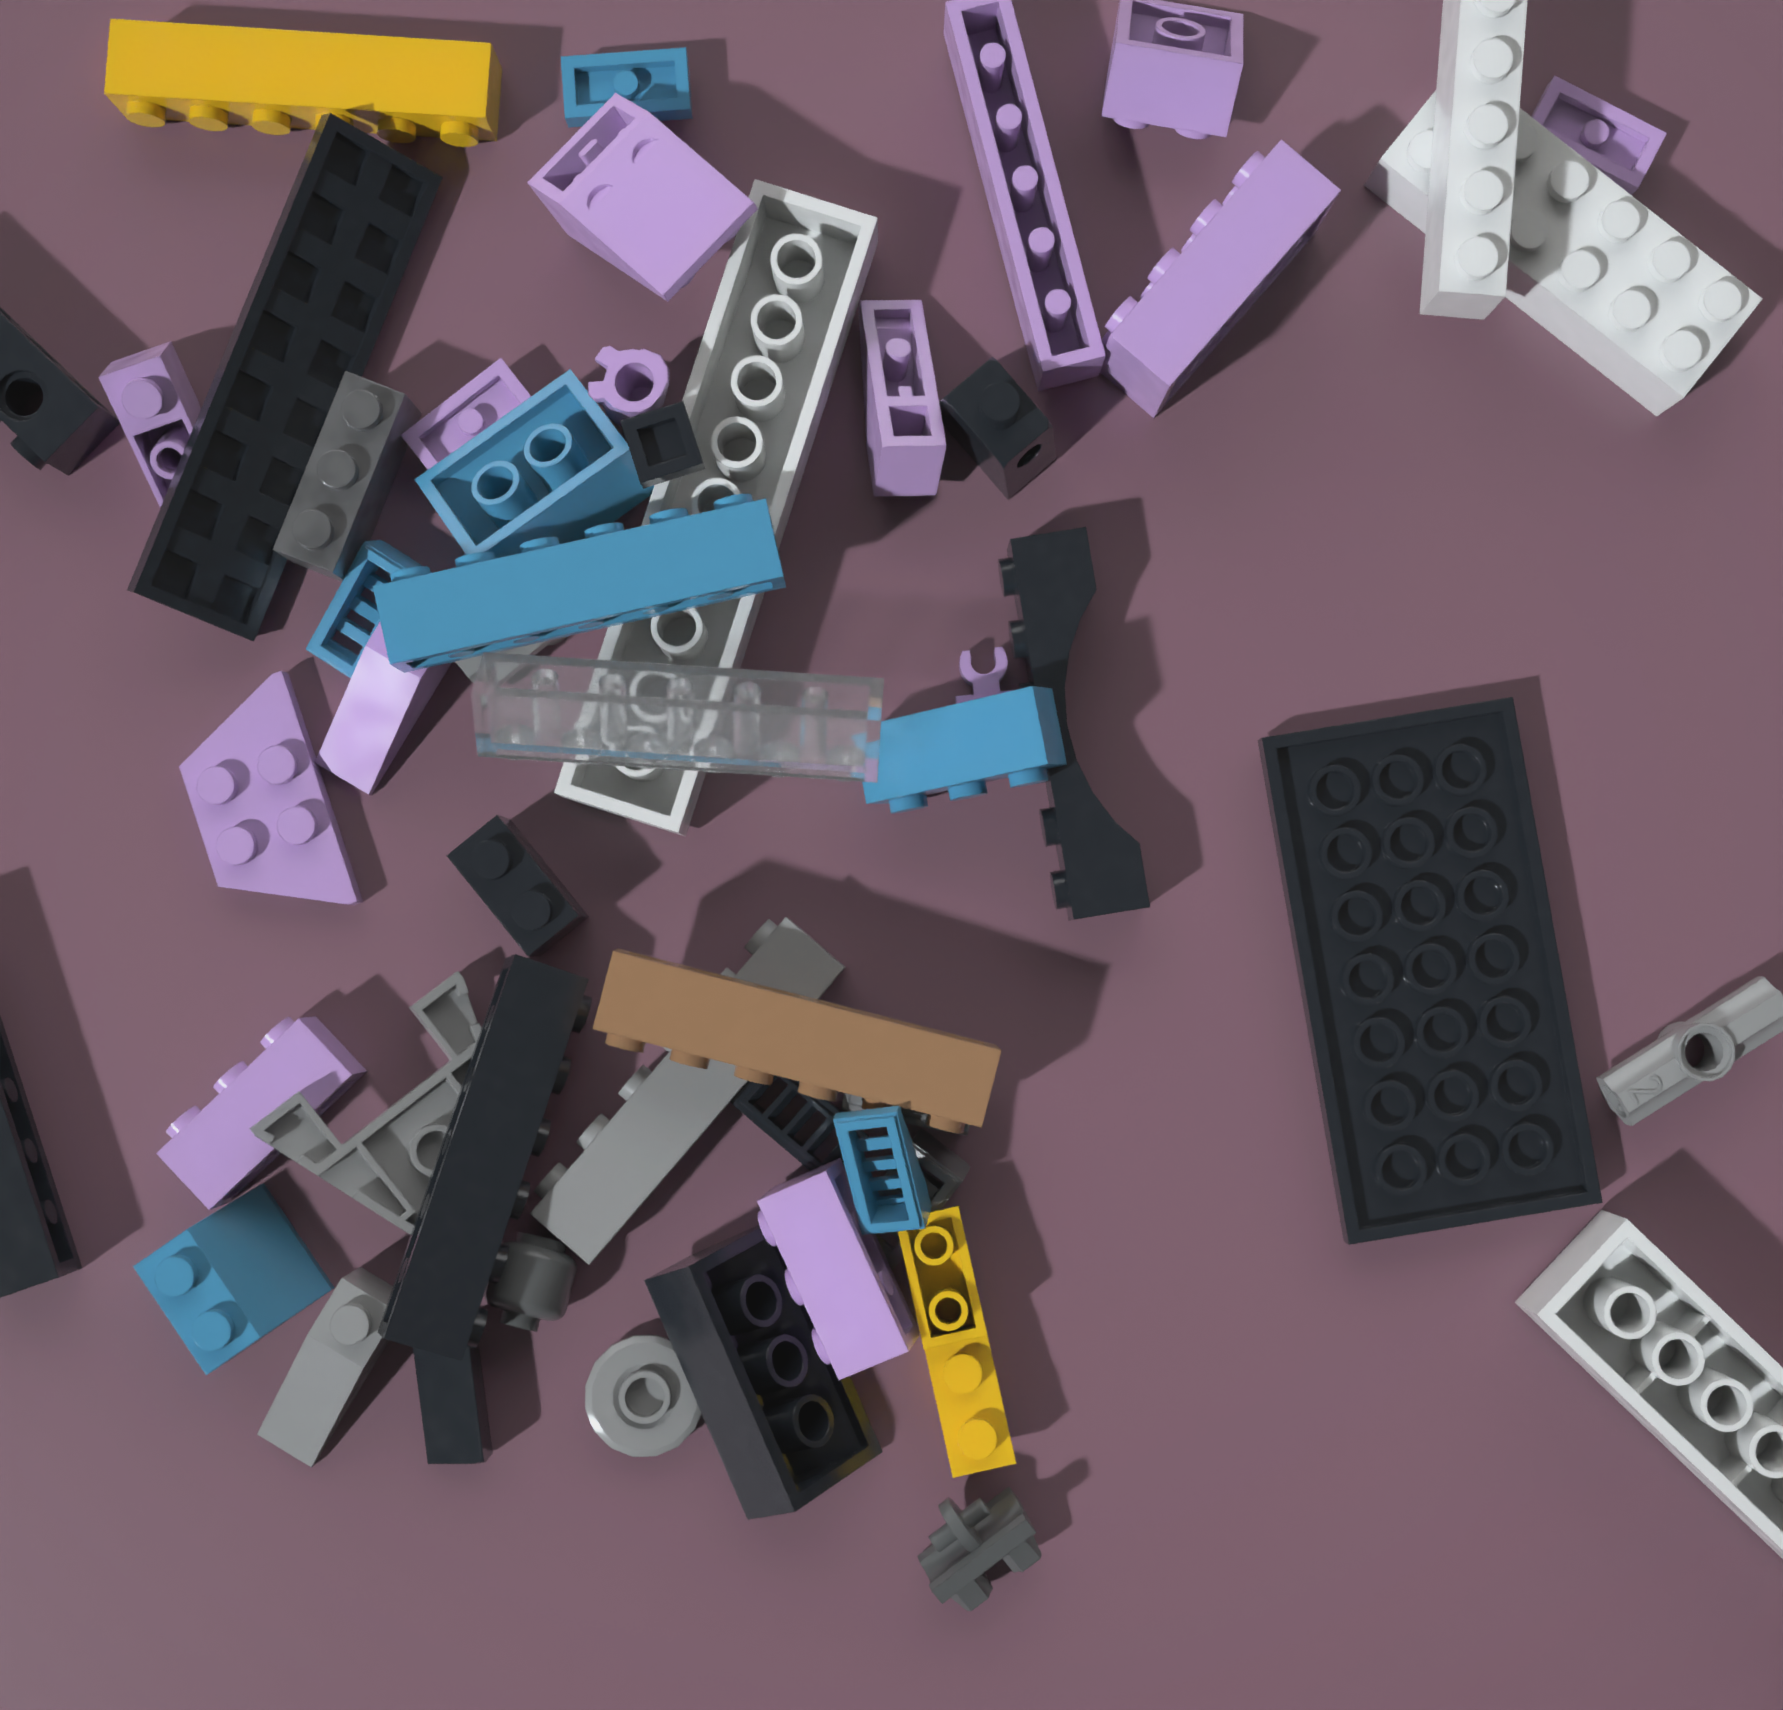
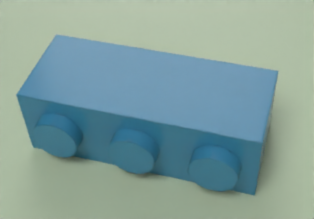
[852,686,1067,814]

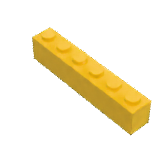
[104,19,502,147]

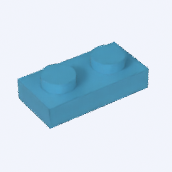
[561,47,693,128]

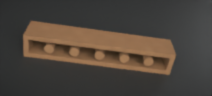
[593,948,1002,1134]

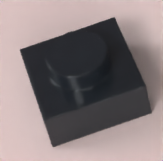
[620,401,705,489]

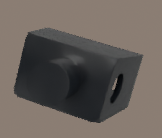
[939,357,1056,500]

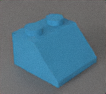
[133,1183,335,1375]

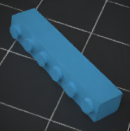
[373,494,786,673]

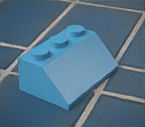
[414,369,654,559]

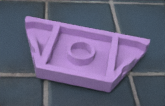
[179,670,363,905]

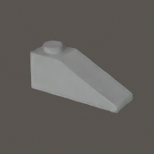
[257,1267,393,1467]

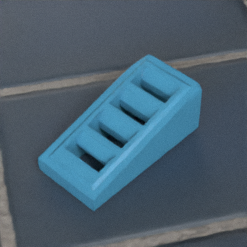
[305,540,432,678]
[833,1106,932,1235]

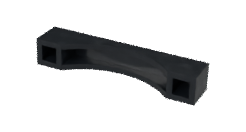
[998,527,1150,921]

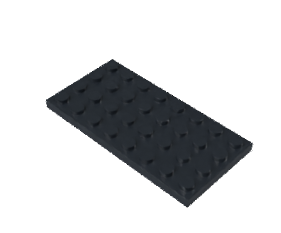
[1258,697,1603,1245]

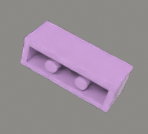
[156,1016,367,1210]
[757,1158,920,1380]

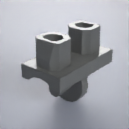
[917,1487,1042,1612]

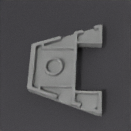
[249,971,481,1235]

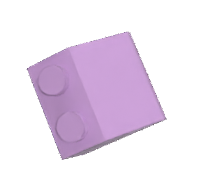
[1102,0,1243,139]

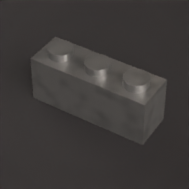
[273,371,421,582]

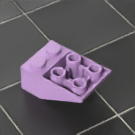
[527,93,758,302]

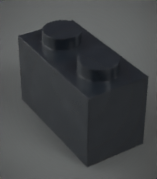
[446,815,589,957]

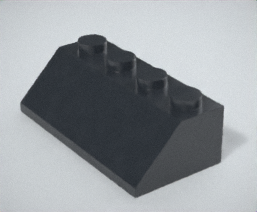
[644,1225,883,1520]

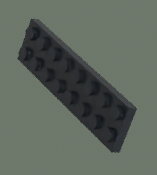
[127,113,443,641]

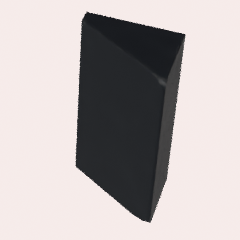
[413,1344,493,1464]

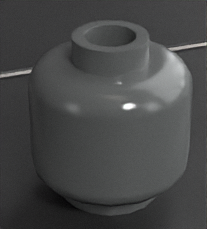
[484,1232,577,1332]

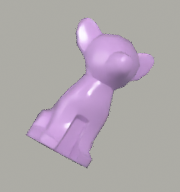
[588,346,669,427]

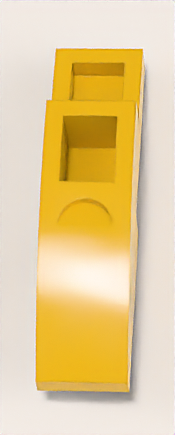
[898,1206,1017,1478]

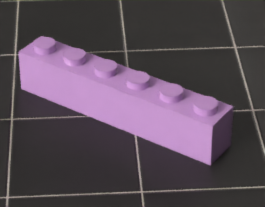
[944,0,1106,391]

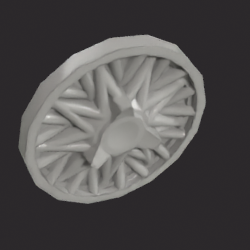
[585,1335,701,1457]

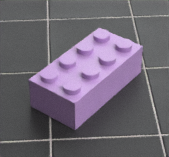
[1100,139,1341,418]

